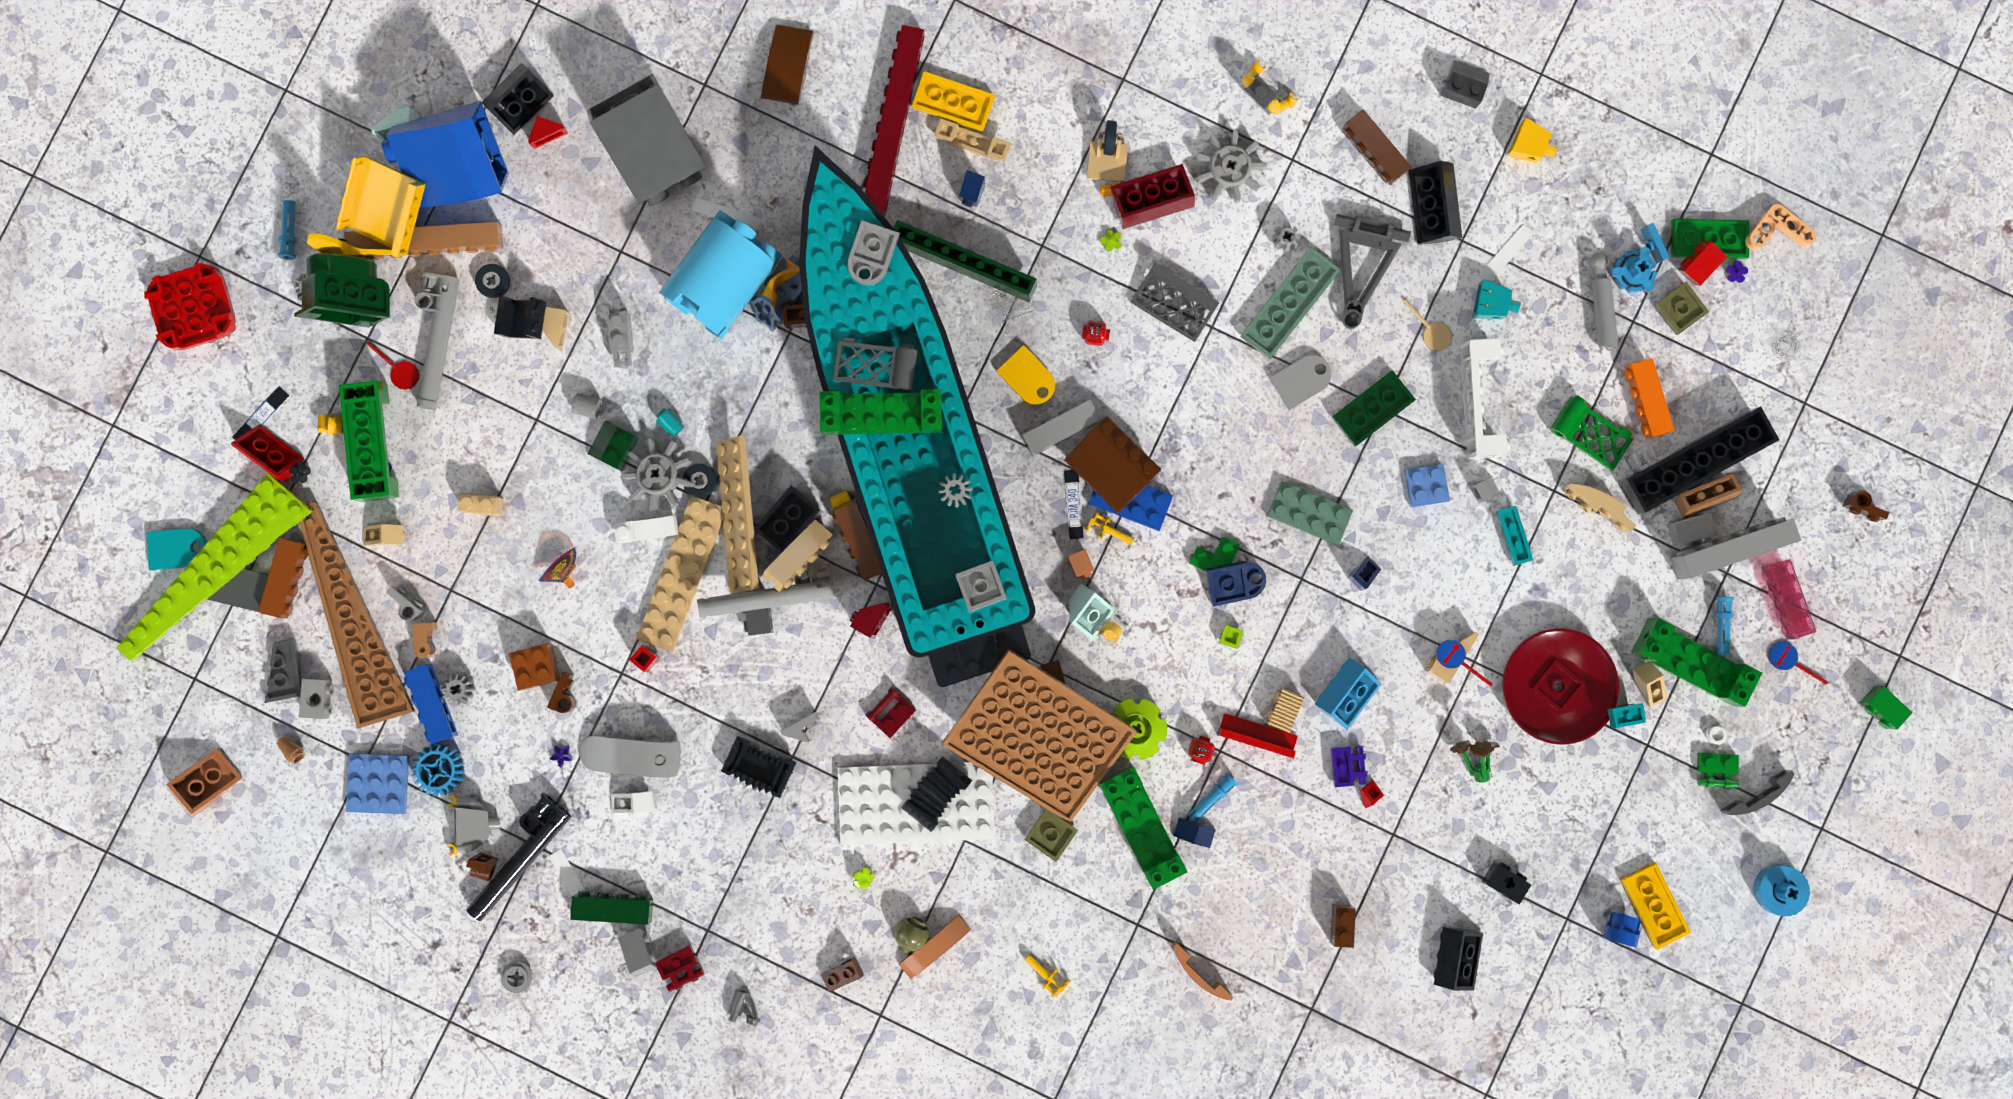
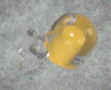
[1098,611,1130,646]

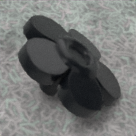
[289,462,311,483]

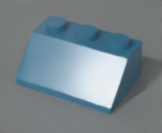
[1315,658,1382,730]

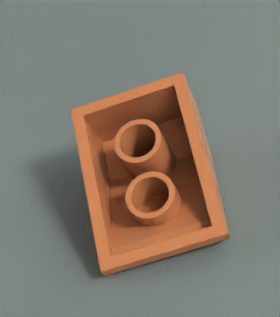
[166,748,242,818]

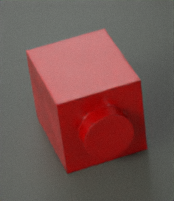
[629,645,660,672]

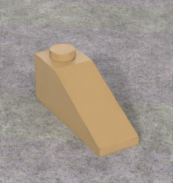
[1425,632,1479,683]

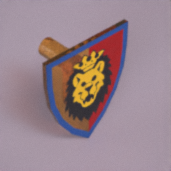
[538,547,577,588]

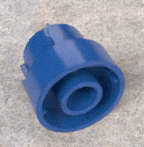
[1603,912,1641,948]

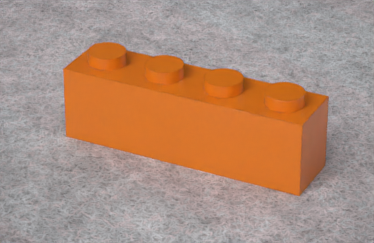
[1624,358,1675,439]

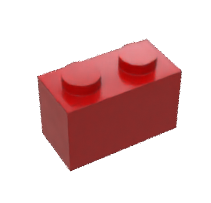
[1678,241,1728,286]

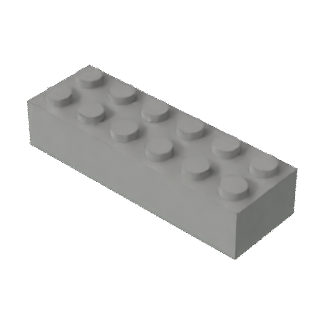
[1670,517,1802,580]

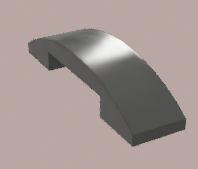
[1720,769,1794,815]

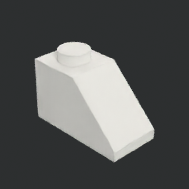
[611,791,654,813]

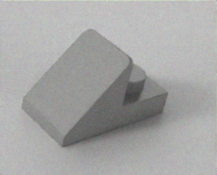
[780,712,820,742]

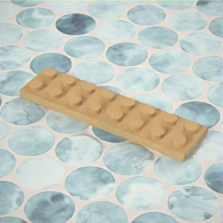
[716,436,759,594]
[636,496,725,652]

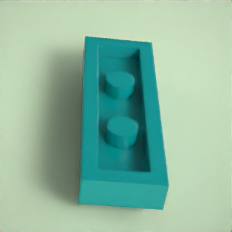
[1496,505,1533,566]

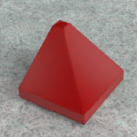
[1360,780,1384,808]

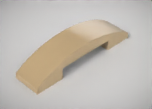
[934,119,1011,161]

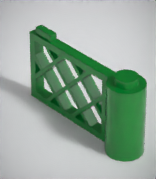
[1550,396,1633,471]

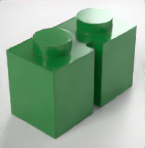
[1860,686,1913,730]

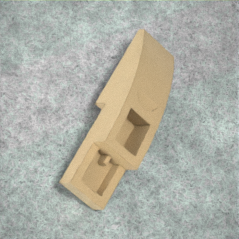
[1562,484,1637,532]

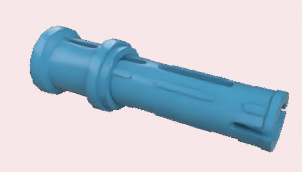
[278,200,297,260]
[1715,596,1734,655]
[1187,772,1239,823]

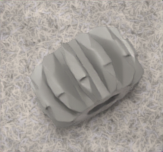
[939,473,973,508]
[441,673,476,706]

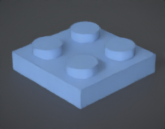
[1404,464,1450,508]

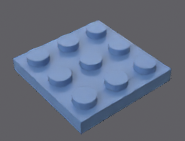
[346,753,409,814]

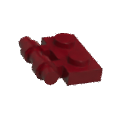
[656,945,705,992]

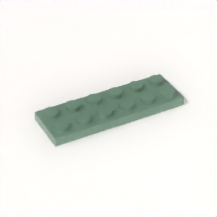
[1240,247,1341,360]

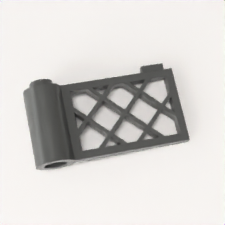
[833,337,918,391]

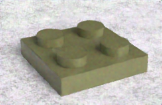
[1654,282,1709,335]
[1024,809,1078,862]

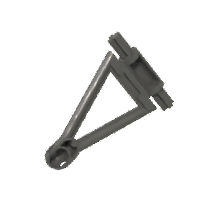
[1334,214,1411,329]

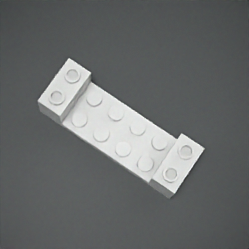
[1460,338,1510,459]

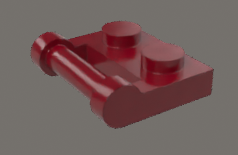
[865,687,916,738]

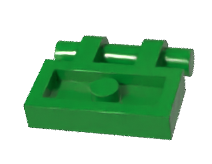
[1697,753,1739,789]

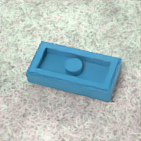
[1641,223,1669,264]

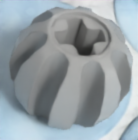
[1272,224,1300,252]

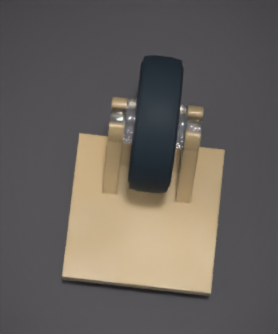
[1087,120,1128,182]

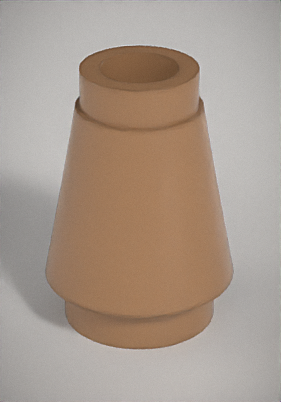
[276,736,305,764]

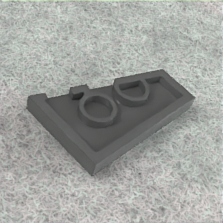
[264,639,302,703]

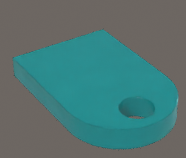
[146,529,207,571]

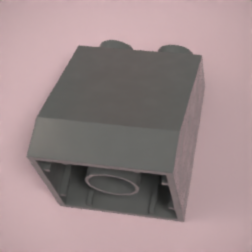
[587,73,706,206]

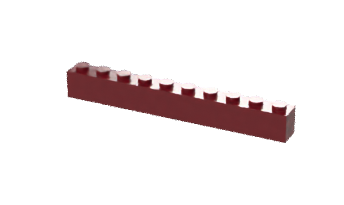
[863,25,925,217]

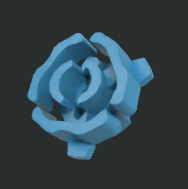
[1611,247,1657,293]

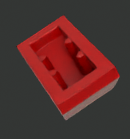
[528,116,568,149]

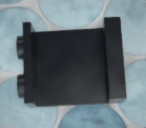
[494,296,546,339]

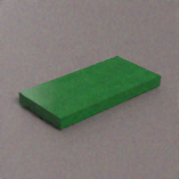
[1671,219,1749,259]

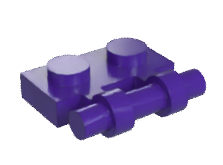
[1330,746,1368,787]

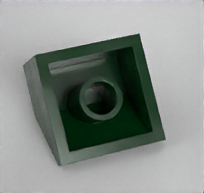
[587,420,639,471]

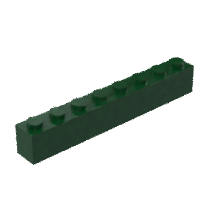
[893,220,1037,303]

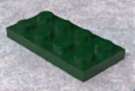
[1331,370,1416,447]

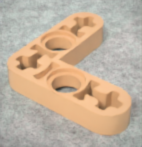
[1745,204,1816,250]

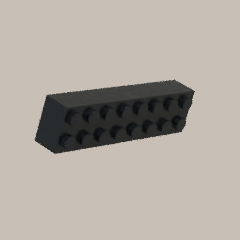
[1619,406,1780,514]

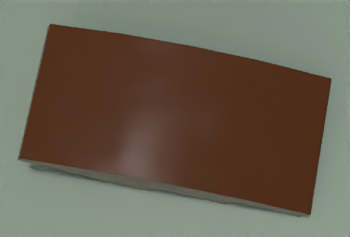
[761,25,813,105]

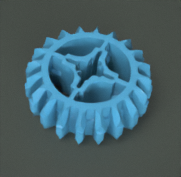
[411,744,465,796]

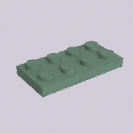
[1267,481,1353,546]

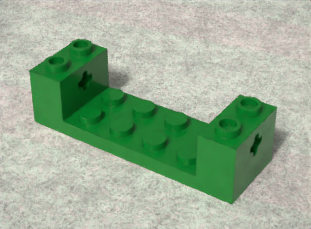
[339,380,399,502]
[819,389,942,435]
[1631,618,1763,707]
[1099,765,1188,890]

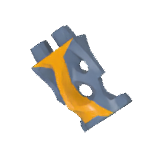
[750,255,802,332]

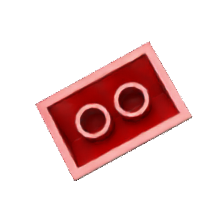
[231,424,304,482]

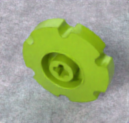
[1113,698,1167,760]

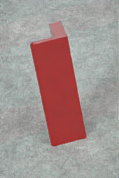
[1218,713,1297,759]

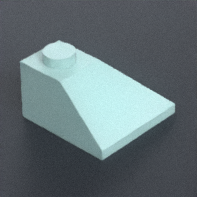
[371,106,418,141]
[1069,583,1115,640]

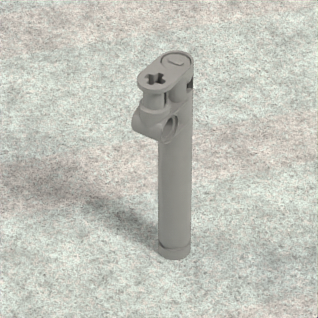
[415,272,459,410]
[697,564,835,618]

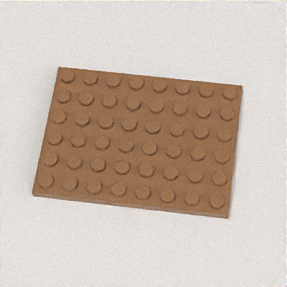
[942,649,1137,823]

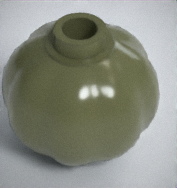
[894,916,930,954]

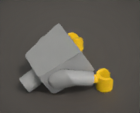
[446,795,500,856]

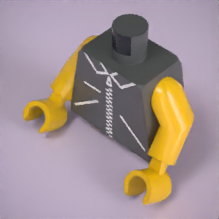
[1242,60,1299,115]

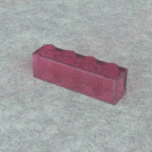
[1761,559,1817,640]

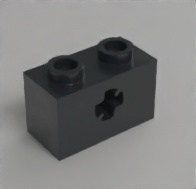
[1481,862,1531,905]

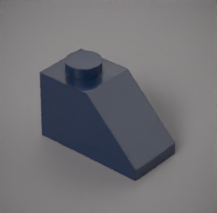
[959,170,985,207]

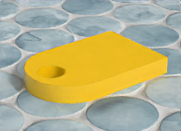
[996,345,1055,405]

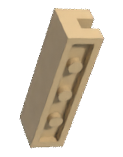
[762,520,832,592]

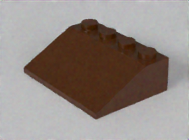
[1064,416,1162,514]

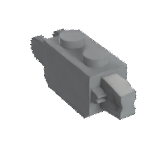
[607,298,634,367]

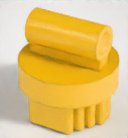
[317,413,342,435]

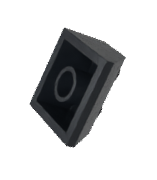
[1441,60,1490,109]

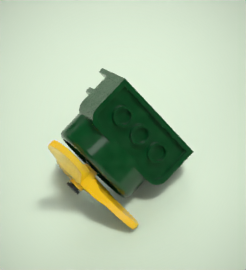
[294,234,392,328]

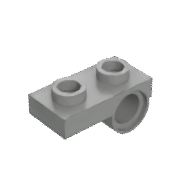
[386,586,426,621]

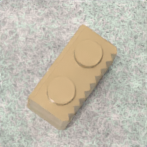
[457,493,503,517]
[1265,688,1305,733]

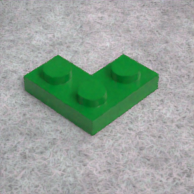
[1189,537,1240,571]

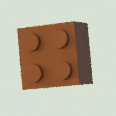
[509,643,560,691]

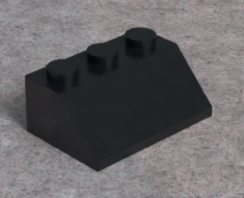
[481,63,554,135]
[1433,927,1483,991]

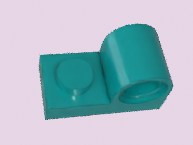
[1608,703,1646,728]

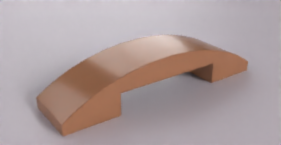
[899,915,971,979]
[1173,941,1234,1001]

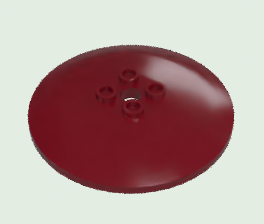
[1502,628,1619,745]

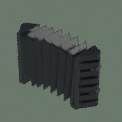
[721,736,796,798]
[901,756,973,832]

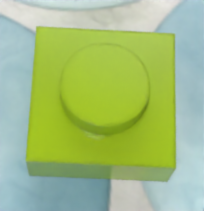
[1219,625,1244,649]

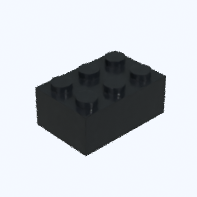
[754,485,823,553]

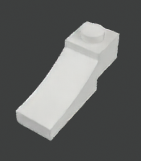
[614,516,679,543]

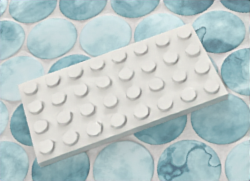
[838,762,995,846]

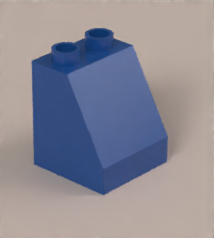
[381,101,509,209]

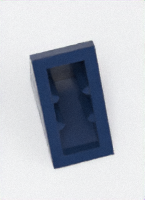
[1347,556,1381,591]
[1173,817,1216,848]

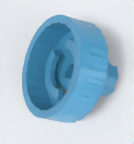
[1753,864,1810,917]

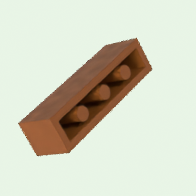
[258,538,308,619]

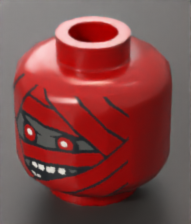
[1082,320,1110,346]
[1188,735,1215,765]

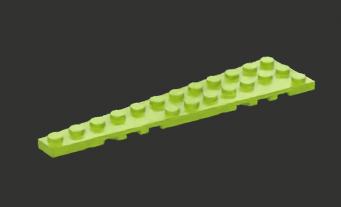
[116,473,313,661]

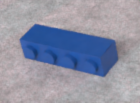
[404,664,458,745]

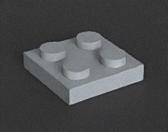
[955,561,1007,613]

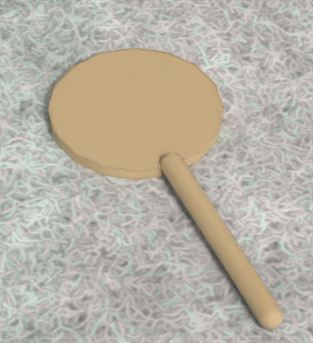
[1403,299,1452,351]

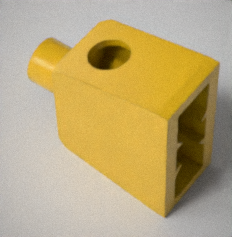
[1507,118,1558,163]

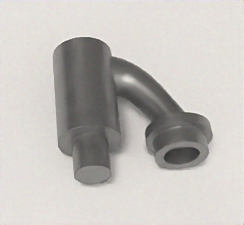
[728,989,761,1026]

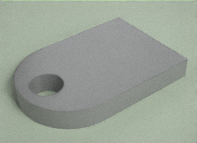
[848,220,900,285]
[1269,355,1331,410]

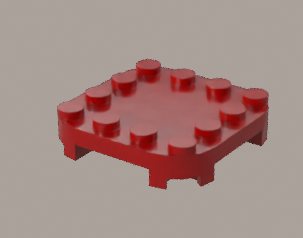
[144,263,236,351]

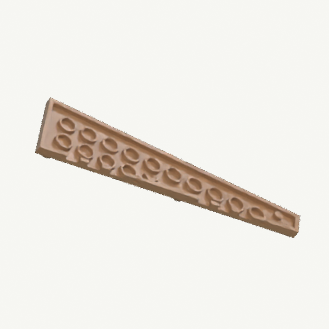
[300,502,415,728]

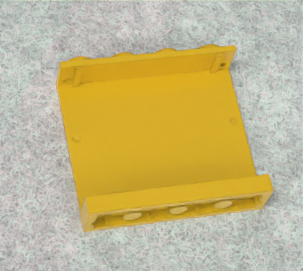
[336,155,426,258]

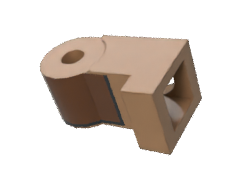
[412,622,437,658]

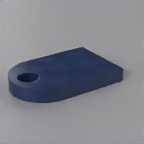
[1206,561,1266,607]

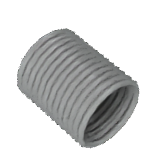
[571,393,602,419]

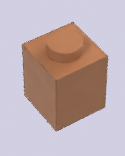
[1067,549,1094,580]

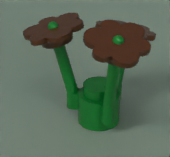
[1450,740,1500,783]

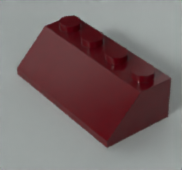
[1110,164,1195,229]

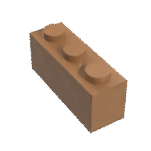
[1675,473,1742,519]

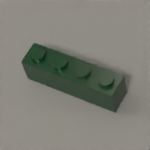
[570,891,653,925]

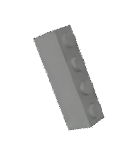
[1022,399,1101,457]

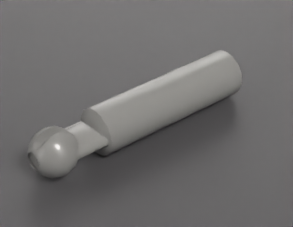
[1590,252,1618,348]

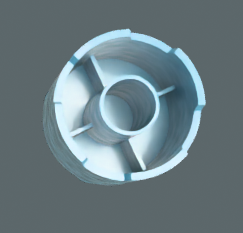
[658,210,782,339]

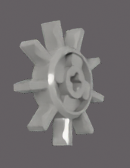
[1195,130,1267,204]
[621,438,694,511]

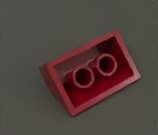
[849,602,893,639]

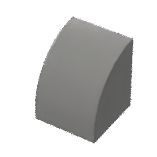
[1471,476,1500,503]

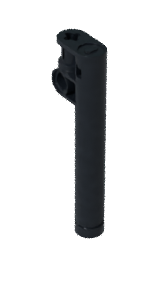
[466,792,572,921]

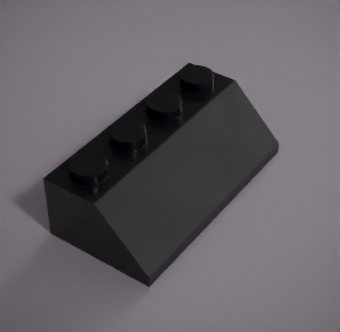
[1409,160,1463,245]

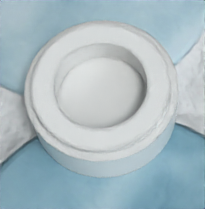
[1705,725,1727,745]

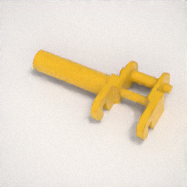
[1085,511,1134,545]
[1024,954,1071,998]

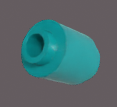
[656,408,685,437]

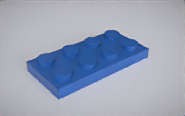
[1088,486,1173,531]

